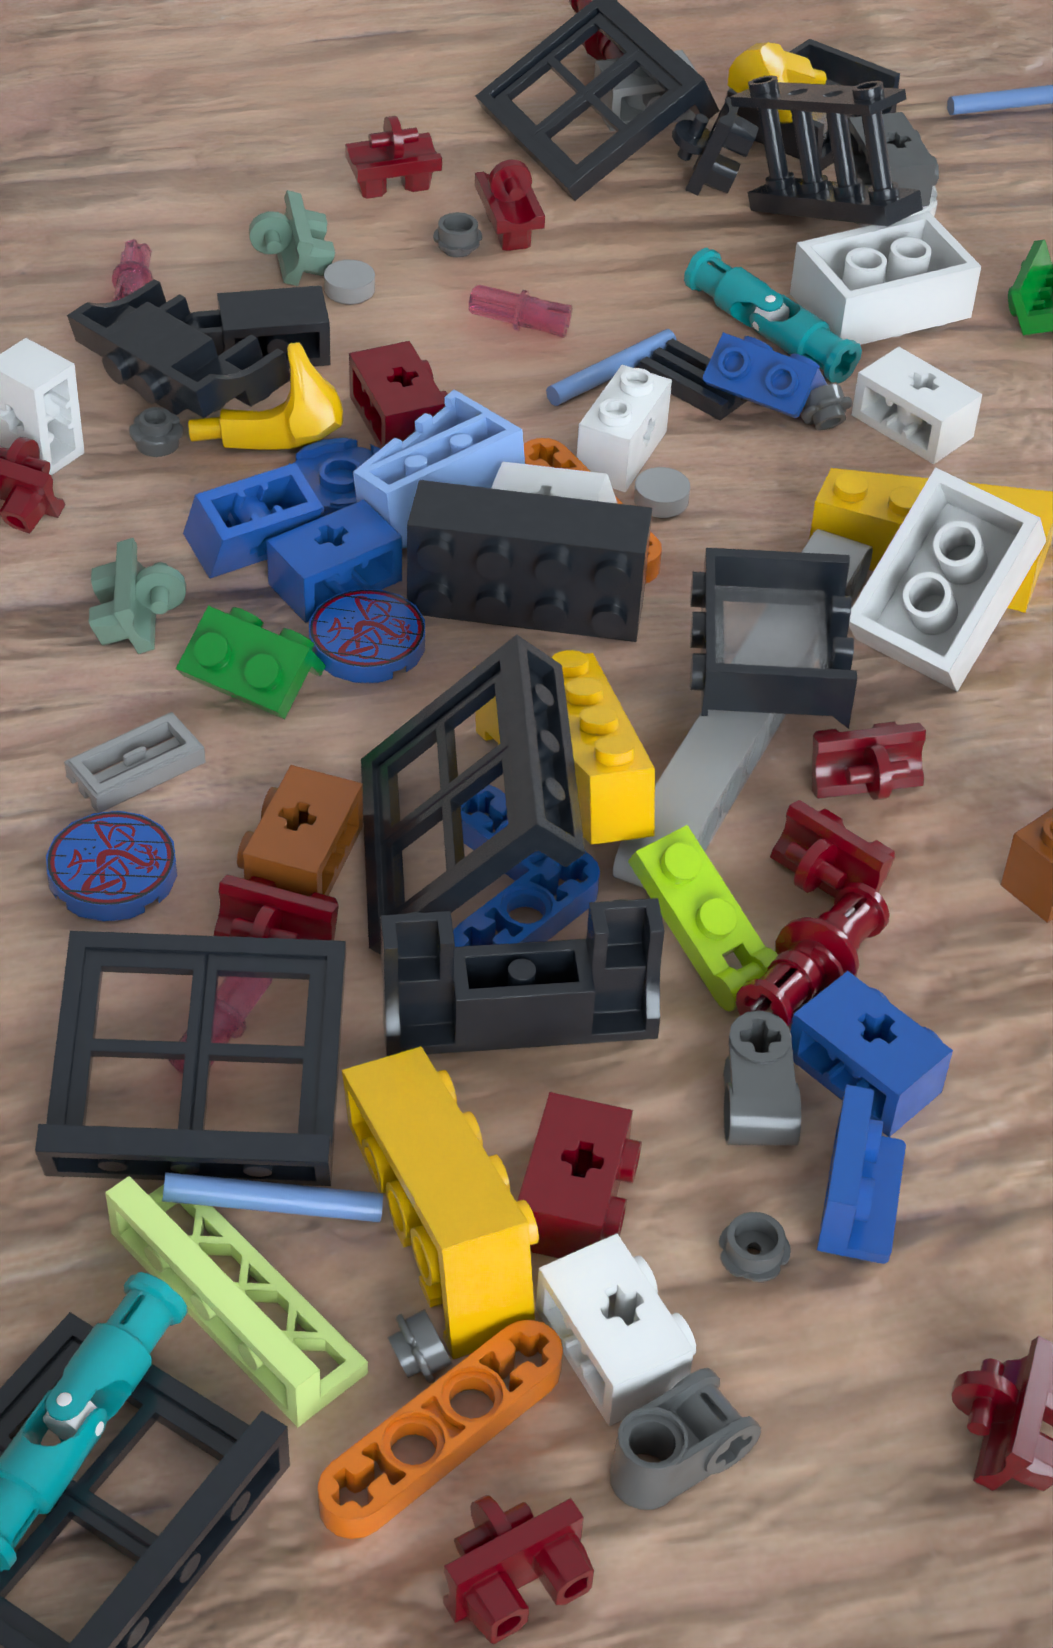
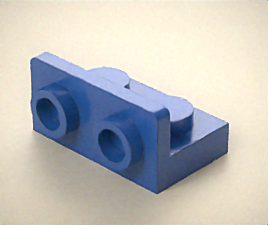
[817,1085,906,1264]

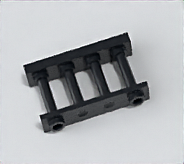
[730,75,923,227]

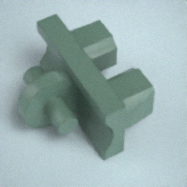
[248,190,335,286]
[89,538,186,654]

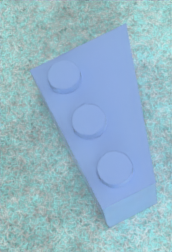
[353,389,525,548]

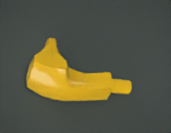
[727,42,827,123]
[188,342,343,450]

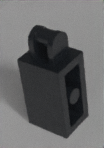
[183,285,331,369]

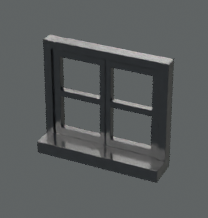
[475,0,720,201]
[361,634,585,955]
[35,931,346,1186]
[0,1312,290,1648]

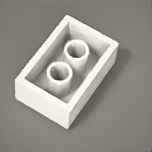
[790,212,981,345]
[849,467,1046,692]

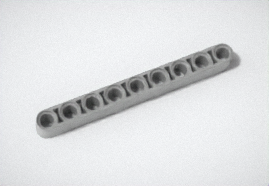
[613,529,873,889]

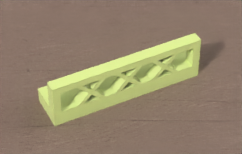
[105,1173,368,1428]

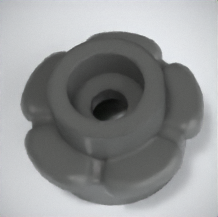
[433,212,482,257]
[801,384,852,430]
[129,407,184,457]
[719,1212,791,1282]
[388,1309,453,1383]

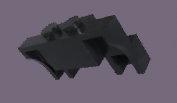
[67,279,290,418]
[381,898,665,1057]

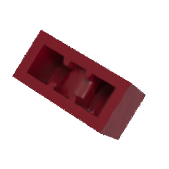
[349,341,448,449]
[517,1092,642,1259]

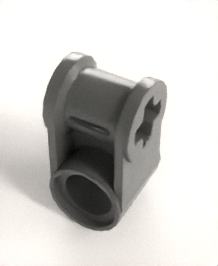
[723,1011,801,1145]
[610,1368,761,1510]

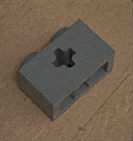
[848,112,939,207]

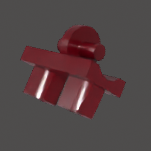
[345,116,442,199]
[474,159,545,251]
[0,437,66,534]
[812,721,926,800]
[770,800,895,911]
[213,874,339,941]
[951,1335,1053,1492]
[443,1495,594,1644]

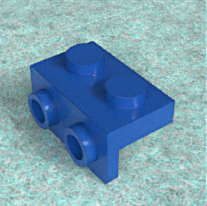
[703,332,828,418]

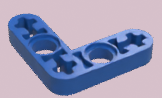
[453,784,600,947]

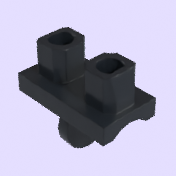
[672,97,759,196]

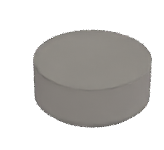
[324,259,375,305]
[634,467,690,518]

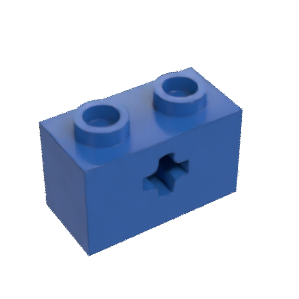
[183,462,323,579]
[266,500,402,623]
[790,971,953,1137]

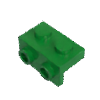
[1008,239,1053,335]
[176,606,326,719]

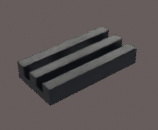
[639,338,748,421]

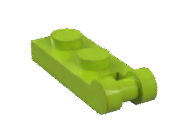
[628,825,778,1012]

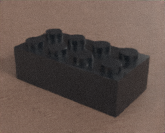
[407,480,653,642]

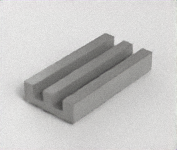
[64,712,206,813]

